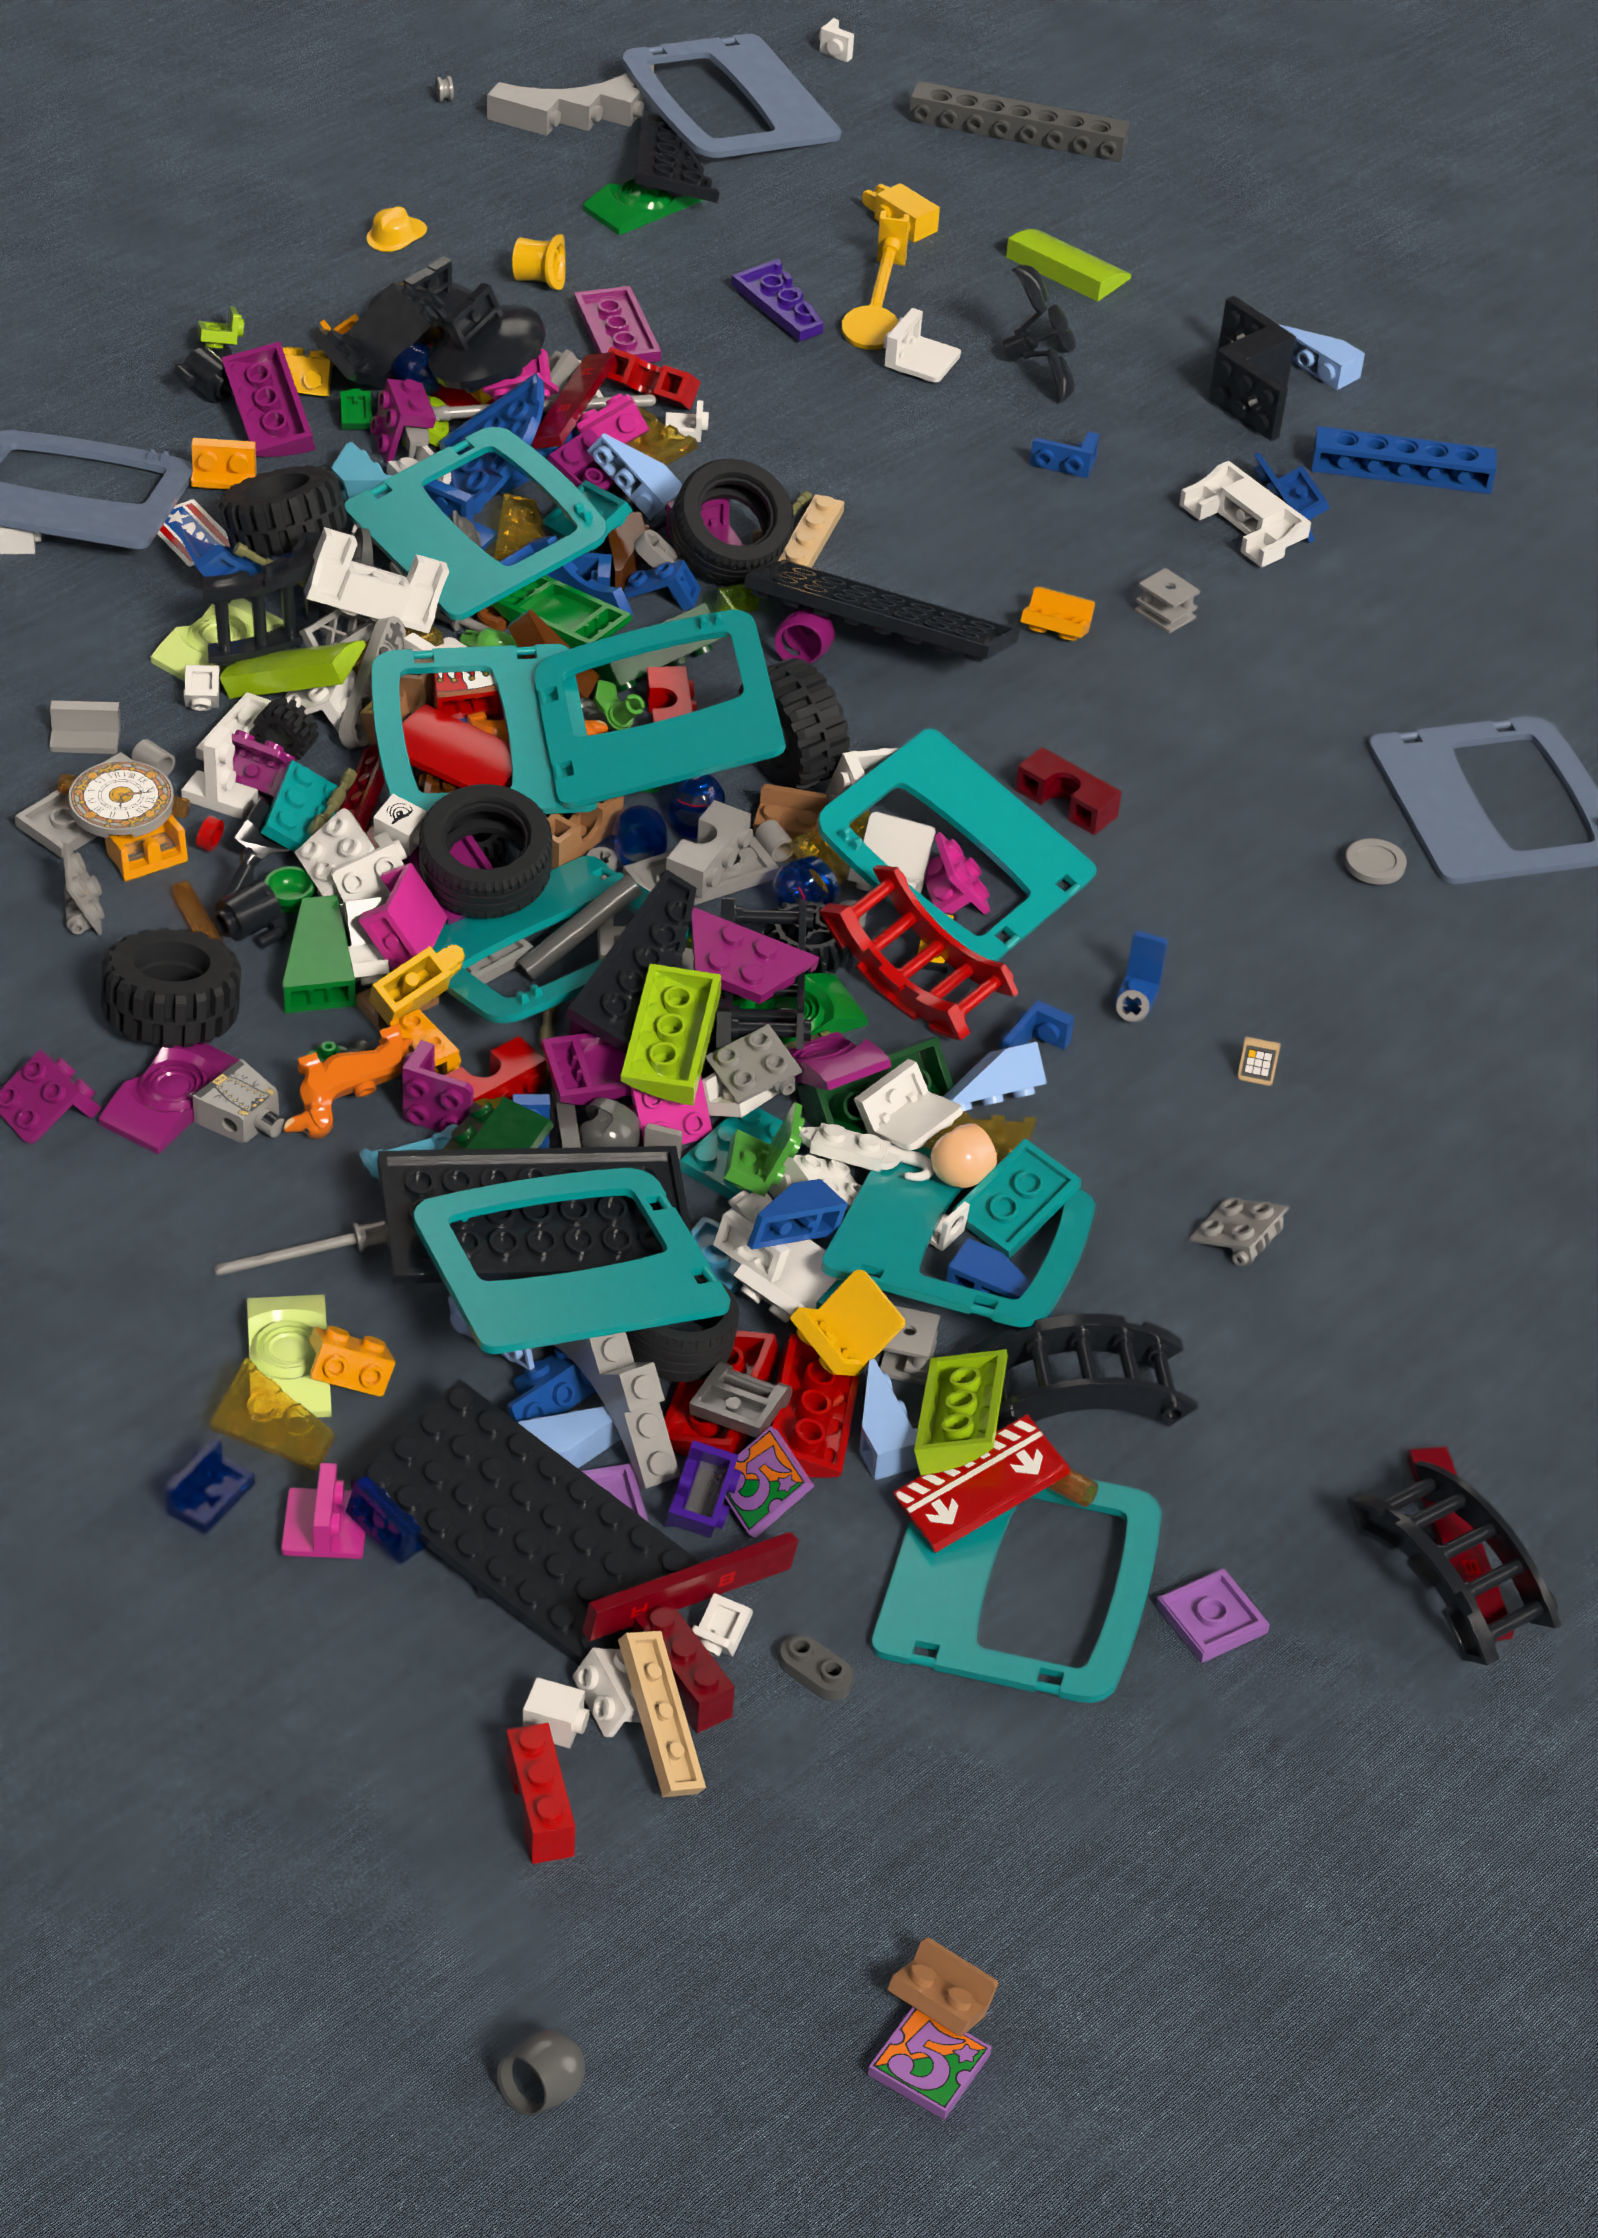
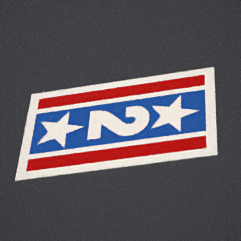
[157,499,230,567]

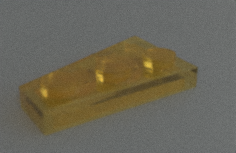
[210,1357,336,1472]

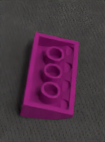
[221,341,316,457]

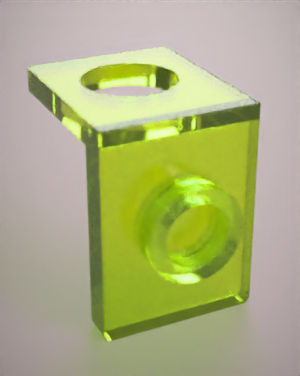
[716,584,759,612]

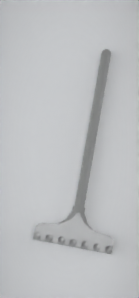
[402,394,656,458]

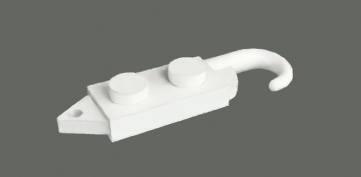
[799,1123,934,1181]

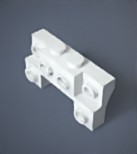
[1179,461,1311,567]
[304,527,449,633]

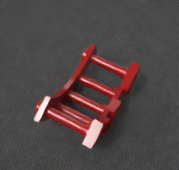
[819,865,1019,1041]

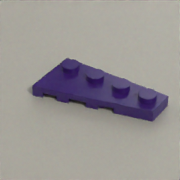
[731,259,824,341]

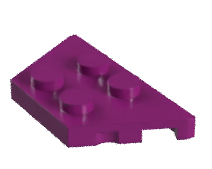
[690,907,819,1004]

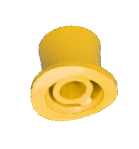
[512,234,566,290]

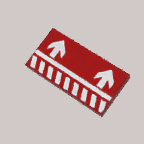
[893,1414,1071,1553]

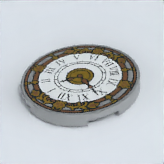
[69,760,174,838]

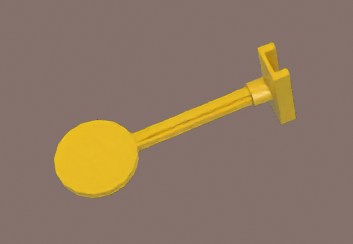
[842,210,910,350]

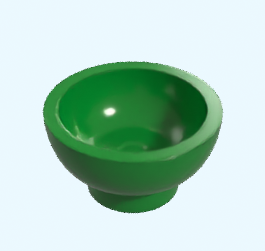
[264,866,315,913]

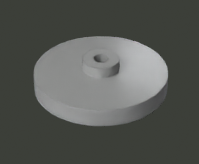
[1345,838,1407,885]

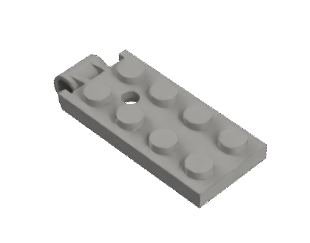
[15,739,175,858]
[623,820,795,905]

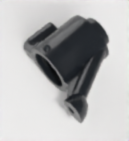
[173,346,233,402]
[214,847,288,949]

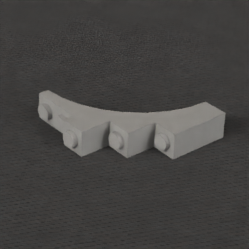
[487,64,656,136]
[553,1332,681,1489]

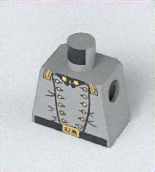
[193,1059,285,1143]

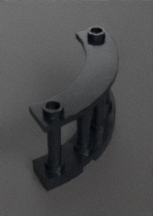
[203,532,337,666]
[716,898,814,1050]
[968,1313,1199,1430]
[1347,1461,1562,1666]

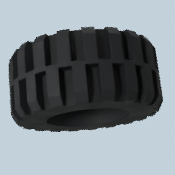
[219,465,347,558]
[738,658,850,790]
[101,927,241,1048]

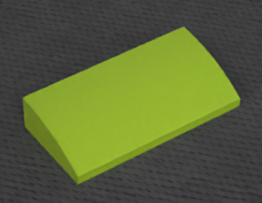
[1006,229,1131,302]
[219,640,366,699]
[621,964,721,1106]
[914,1349,1008,1476]

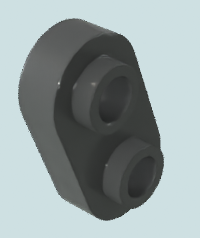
[780,1635,854,1701]

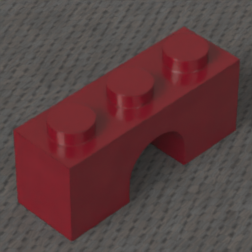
[1015,747,1122,836]
[633,1600,735,1734]

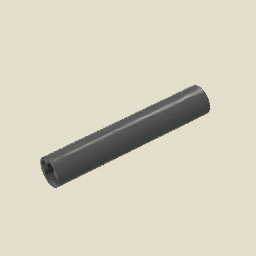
[517,874,642,980]

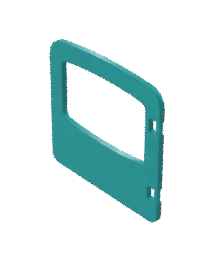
[344,427,607,621]
[534,610,786,808]
[371,644,598,814]
[817,729,1097,962]
[433,856,692,1024]
[821,1144,1096,1328]
[413,1168,730,1354]
[872,1475,1162,1703]

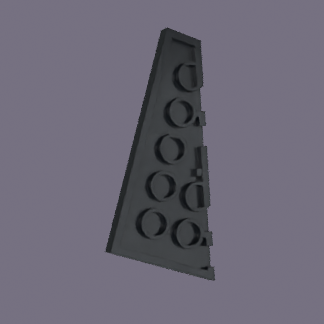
[634,110,720,203]
[565,870,697,1054]

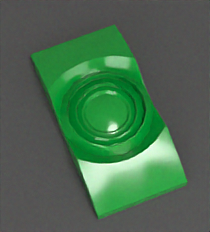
[583,178,703,236]
[492,575,632,648]
[714,973,868,1044]

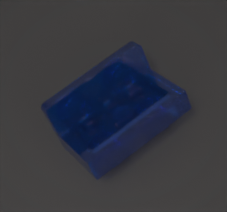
[165,1438,255,1535]

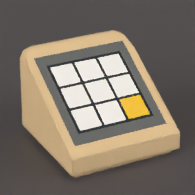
[1237,1037,1281,1086]

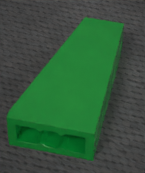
[283,895,356,1014]

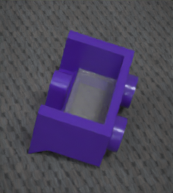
[664,1440,742,1538]

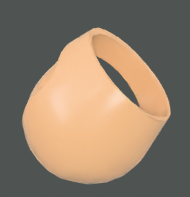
[931,1123,997,1188]

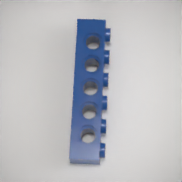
[1311,426,1497,494]

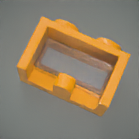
[105,814,188,882]

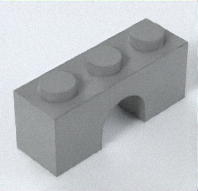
[666,800,753,898]

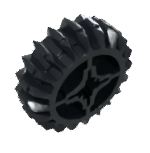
[762,898,852,974]

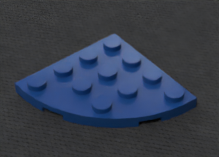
[439,373,545,516]

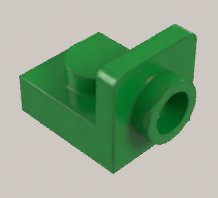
[340,388,372,429]

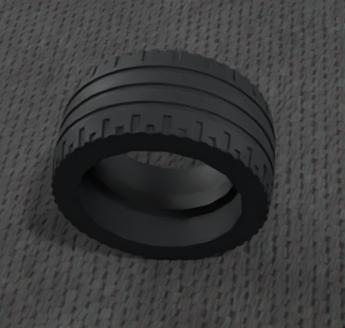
[626,1275,739,1382]

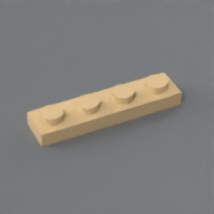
[777,494,845,567]
[618,1631,706,1797]

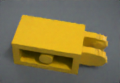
[861,183,940,243]
[369,944,465,1027]

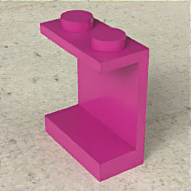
[358,863,448,971]

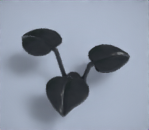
[1003,265,1076,404]

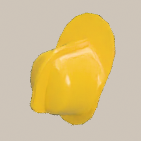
[366,206,427,252]

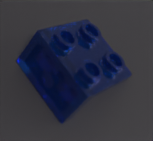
[345,1475,427,1565]

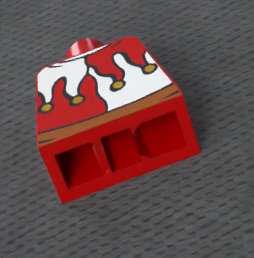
[432,671,499,719]

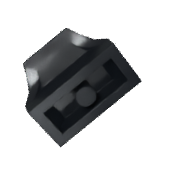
[229,796,289,863]

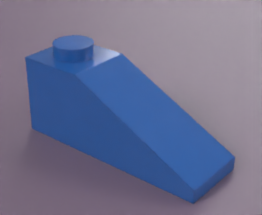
[747,1179,848,1250]
[946,1238,1053,1328]

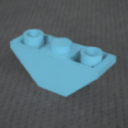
[331,442,392,501]

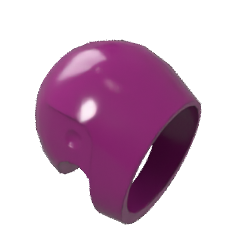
[774,608,835,663]

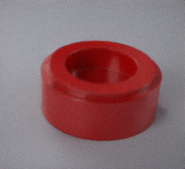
[196,815,224,852]

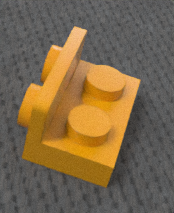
[191,438,257,489]

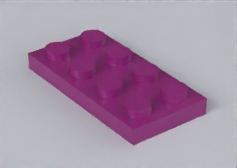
[574,286,661,363]

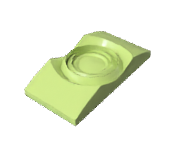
[151,598,283,682]
[247,1294,331,1421]

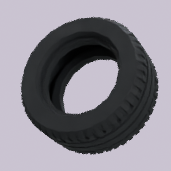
[669,458,794,585]
[419,784,552,919]

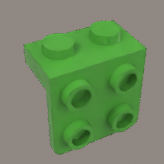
[724,1102,805,1197]

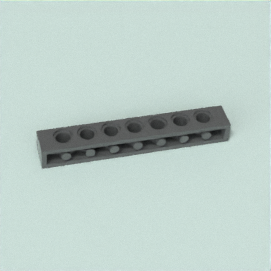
[909,81,1130,162]

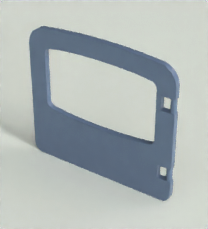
[622,34,842,158]
[0,430,193,549]
[1369,716,1598,884]

